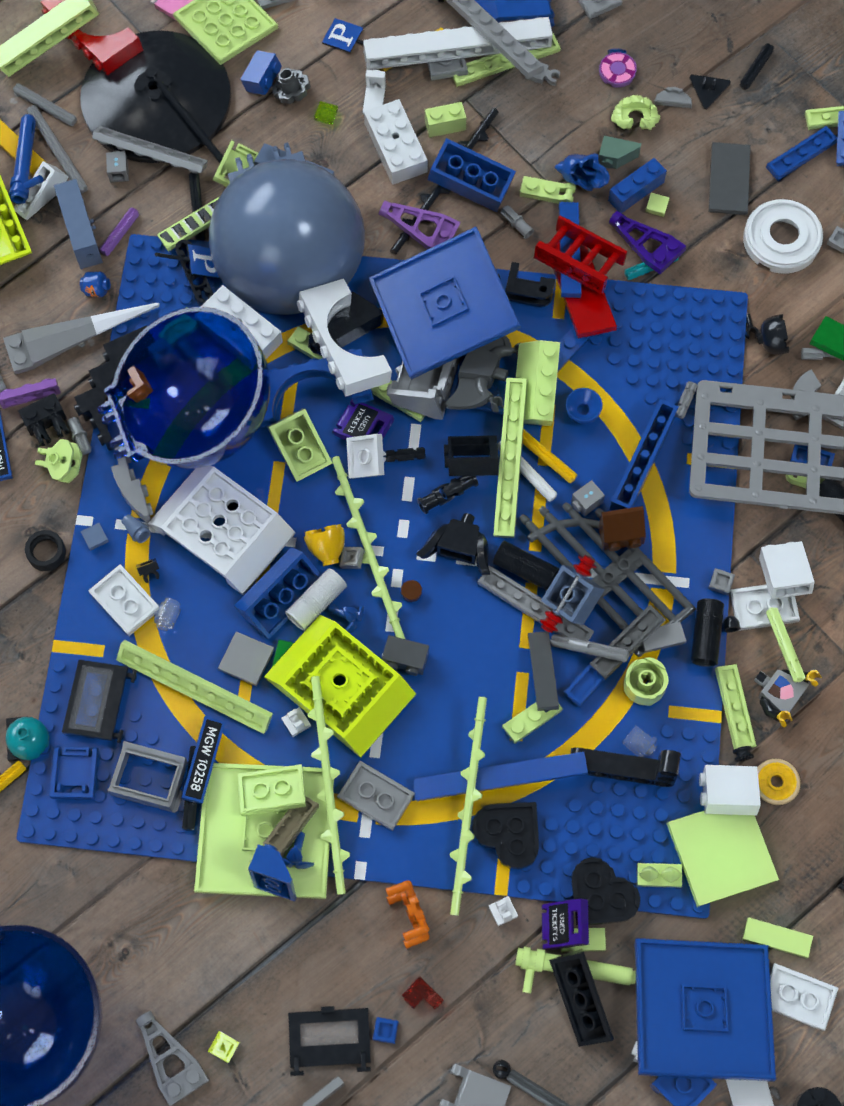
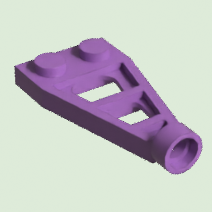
[378,201,460,249]

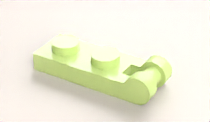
[520,176,576,204]
[502,702,563,744]

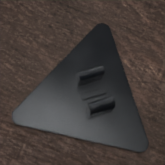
[689,74,731,109]

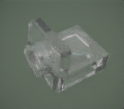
[622,726,657,757]

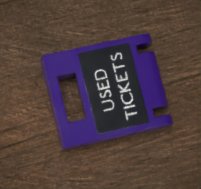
[332,399,394,441]
[542,898,589,950]

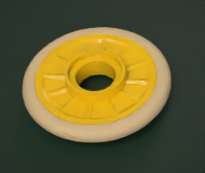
[757,759,801,805]

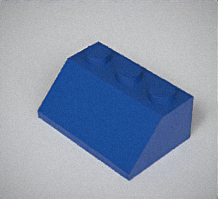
[248,844,297,902]

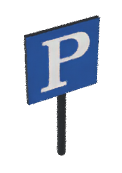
[322,18,364,53]
[155,244,220,279]

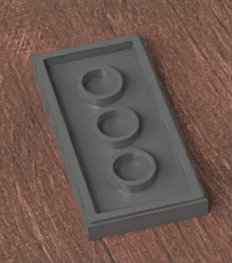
[708,142,751,215]

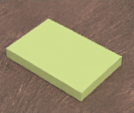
[238,764,306,816]

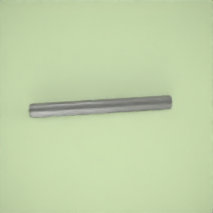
[27,105,88,194]

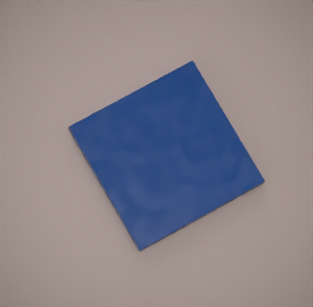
[369,226,521,380]
[635,938,776,1082]

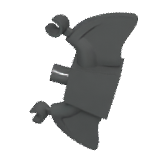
[446,335,519,413]

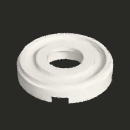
[743,199,823,274]

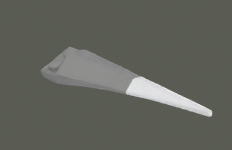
[3,303,160,375]

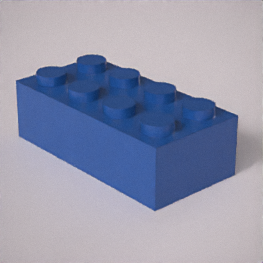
[427,138,516,212]

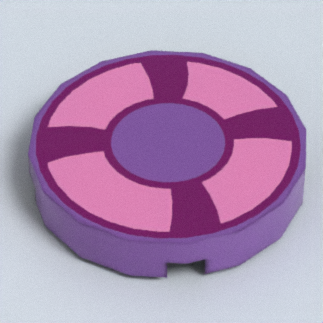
[599,52,637,88]

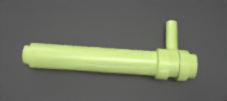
[515,946,636,994]

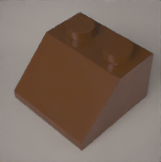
[598,506,646,551]

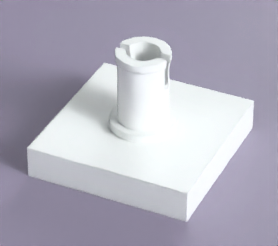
[346,434,386,479]

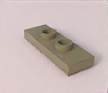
[263,796,319,856]

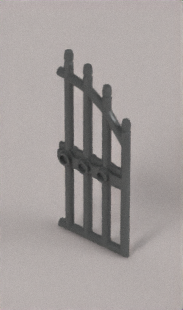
[519,502,696,658]

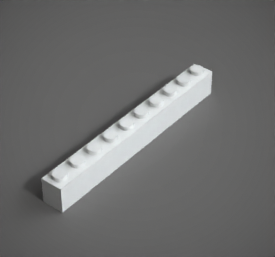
[363,17,553,70]

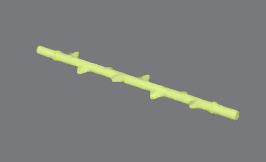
[332,456,405,639]
[308,676,350,895]
[450,697,487,916]

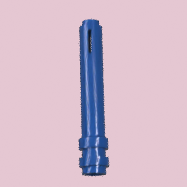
[9,114,44,204]

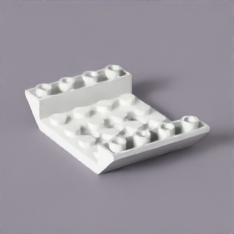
[148,463,295,595]

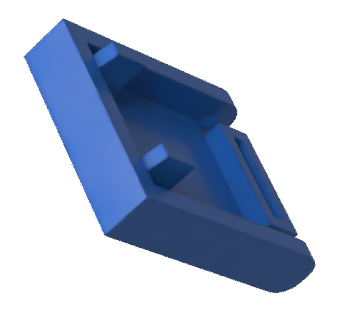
[50,747,99,800]

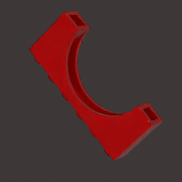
[40,0,143,75]

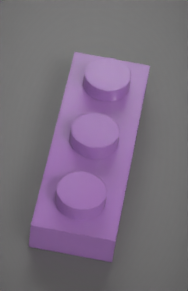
[0,378,61,409]

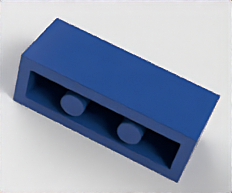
[608,158,667,213]

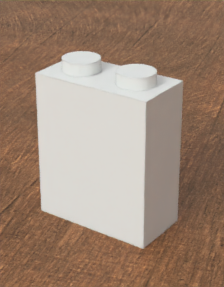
[759,541,815,600]
[699,765,761,815]

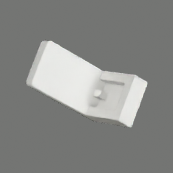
[363,70,386,115]

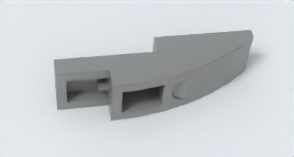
[111,445,154,523]

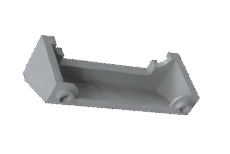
[387,357,460,420]

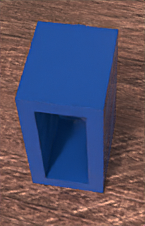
[240,50,282,95]

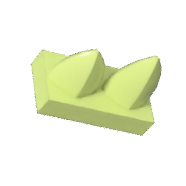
[637,863,682,888]

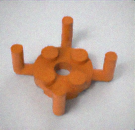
[385,880,430,949]

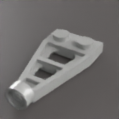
[135,1011,210,1106]

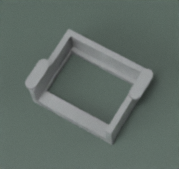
[107,741,188,813]

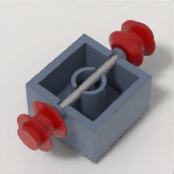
[540,555,605,633]

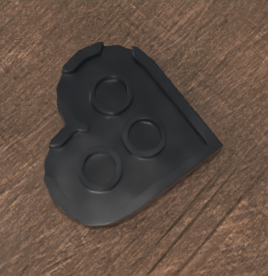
[472,802,539,869]
[571,857,640,927]

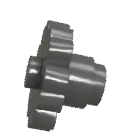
[272,68,311,104]

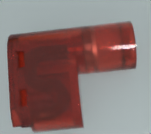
[402,977,444,1010]

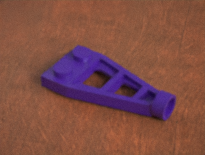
[609,211,686,274]

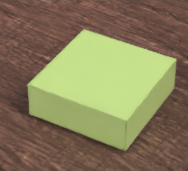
[645,193,670,217]

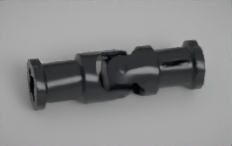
[417,476,479,515]

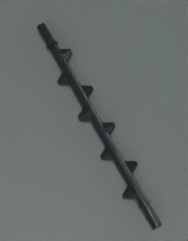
[390,108,499,255]

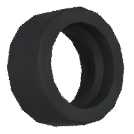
[25,530,66,571]

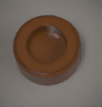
[401,580,422,602]

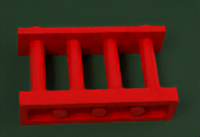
[534,216,628,294]

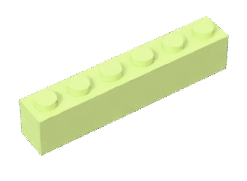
[0,0,99,77]

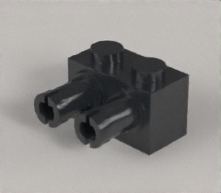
[18,393,70,446]

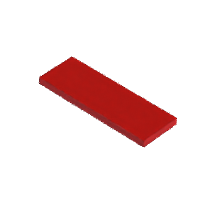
[546,242,617,338]

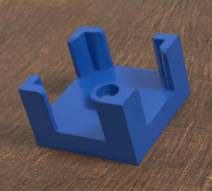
[650,1076,717,1106]

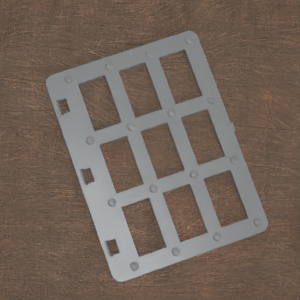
[689,380,844,515]

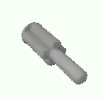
[801,348,834,360]

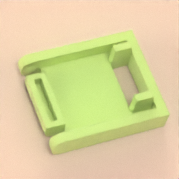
[213,140,259,187]

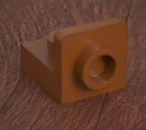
[127,366,153,402]

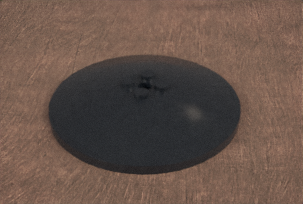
[80,30,231,163]

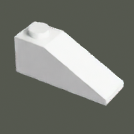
[14,161,69,220]

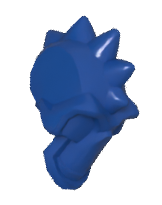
[555,153,610,191]

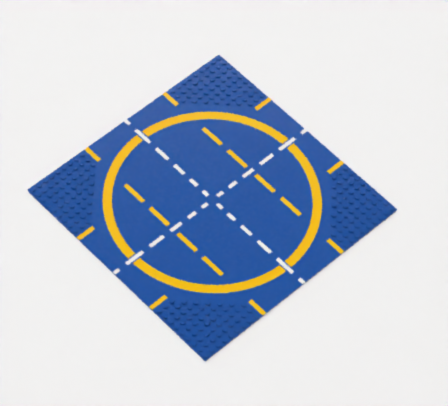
[17,234,748,919]

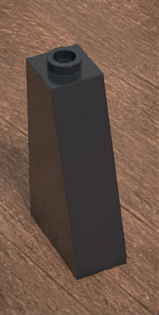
[308,291,384,356]

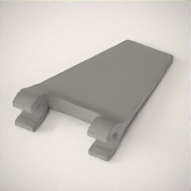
[439,1064,511,1106]

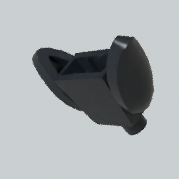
[416,513,490,575]

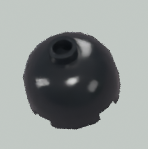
[757,314,789,355]

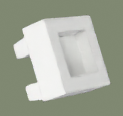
[281,707,311,737]
[488,896,518,926]

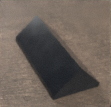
[549,949,614,1047]

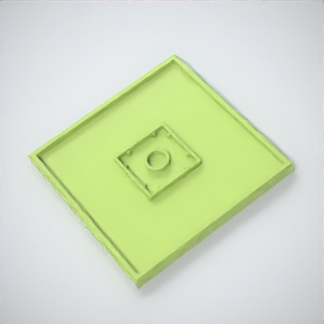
[194,763,334,899]

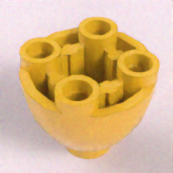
[304,524,345,566]

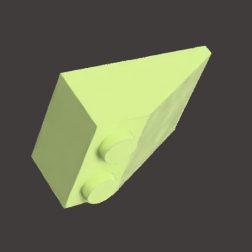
[267,408,332,482]

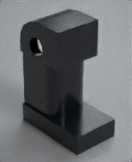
[505,262,555,307]

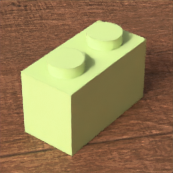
[425,102,466,138]

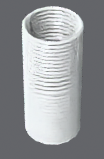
[285,568,347,630]

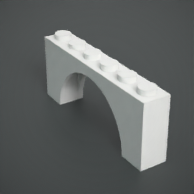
[297,279,392,397]

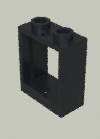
[444,435,499,476]

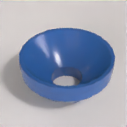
[565,388,602,424]

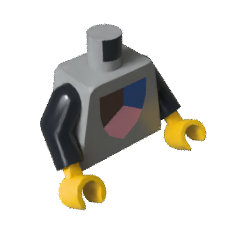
[754,669,822,727]

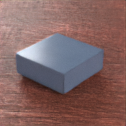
[81,523,109,551]

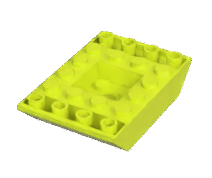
[264,615,416,758]

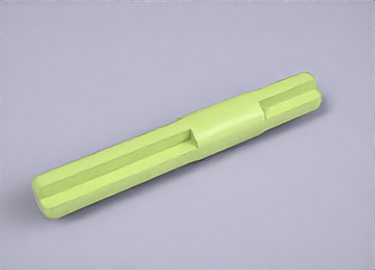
[766,607,805,683]

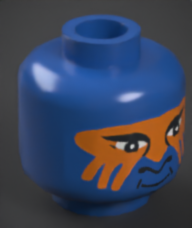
[80,272,111,297]

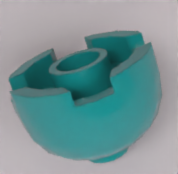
[5,716,50,761]

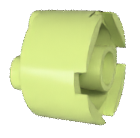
[623,657,669,706]

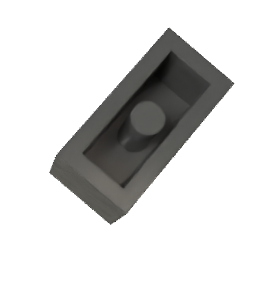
[382,635,429,676]

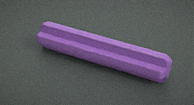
[99,207,139,256]

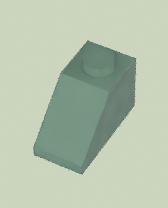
[599,136,641,169]

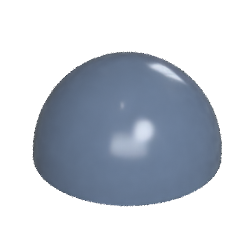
[209,142,365,315]

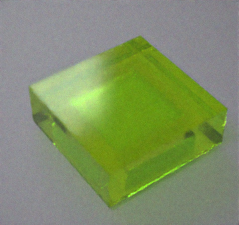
[314,101,338,125]

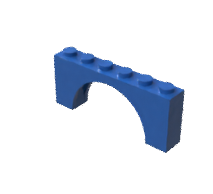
[244,349,374,429]

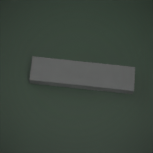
[590,605,666,680]
[528,631,559,711]

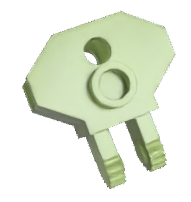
[35,439,82,483]

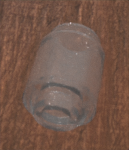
[154,598,181,631]

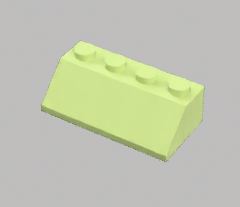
[516,340,560,426]

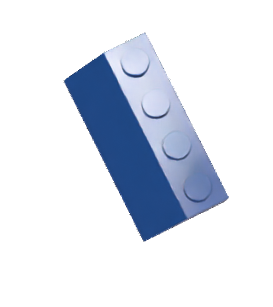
[234,547,322,639]

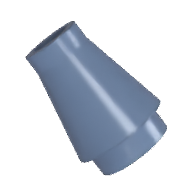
[121,514,151,543]

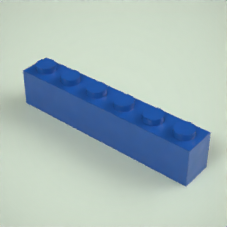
[609,399,679,511]

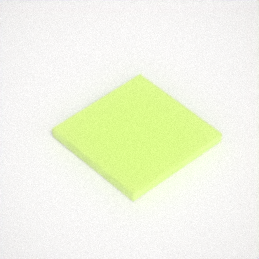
[173,0,278,65]
[666,810,779,907]

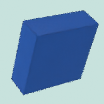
[373,1017,399,1044]

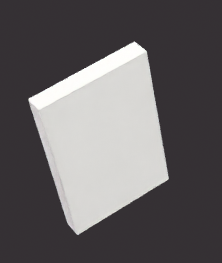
[88,564,161,636]
[729,584,800,631]
[770,963,838,1031]

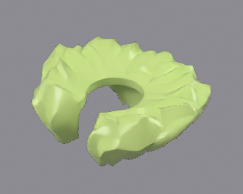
[611,95,660,130]

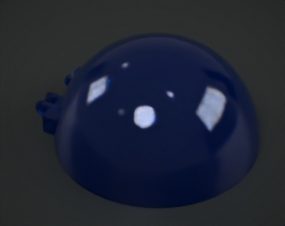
[97,307,270,469]
[0,924,102,1106]

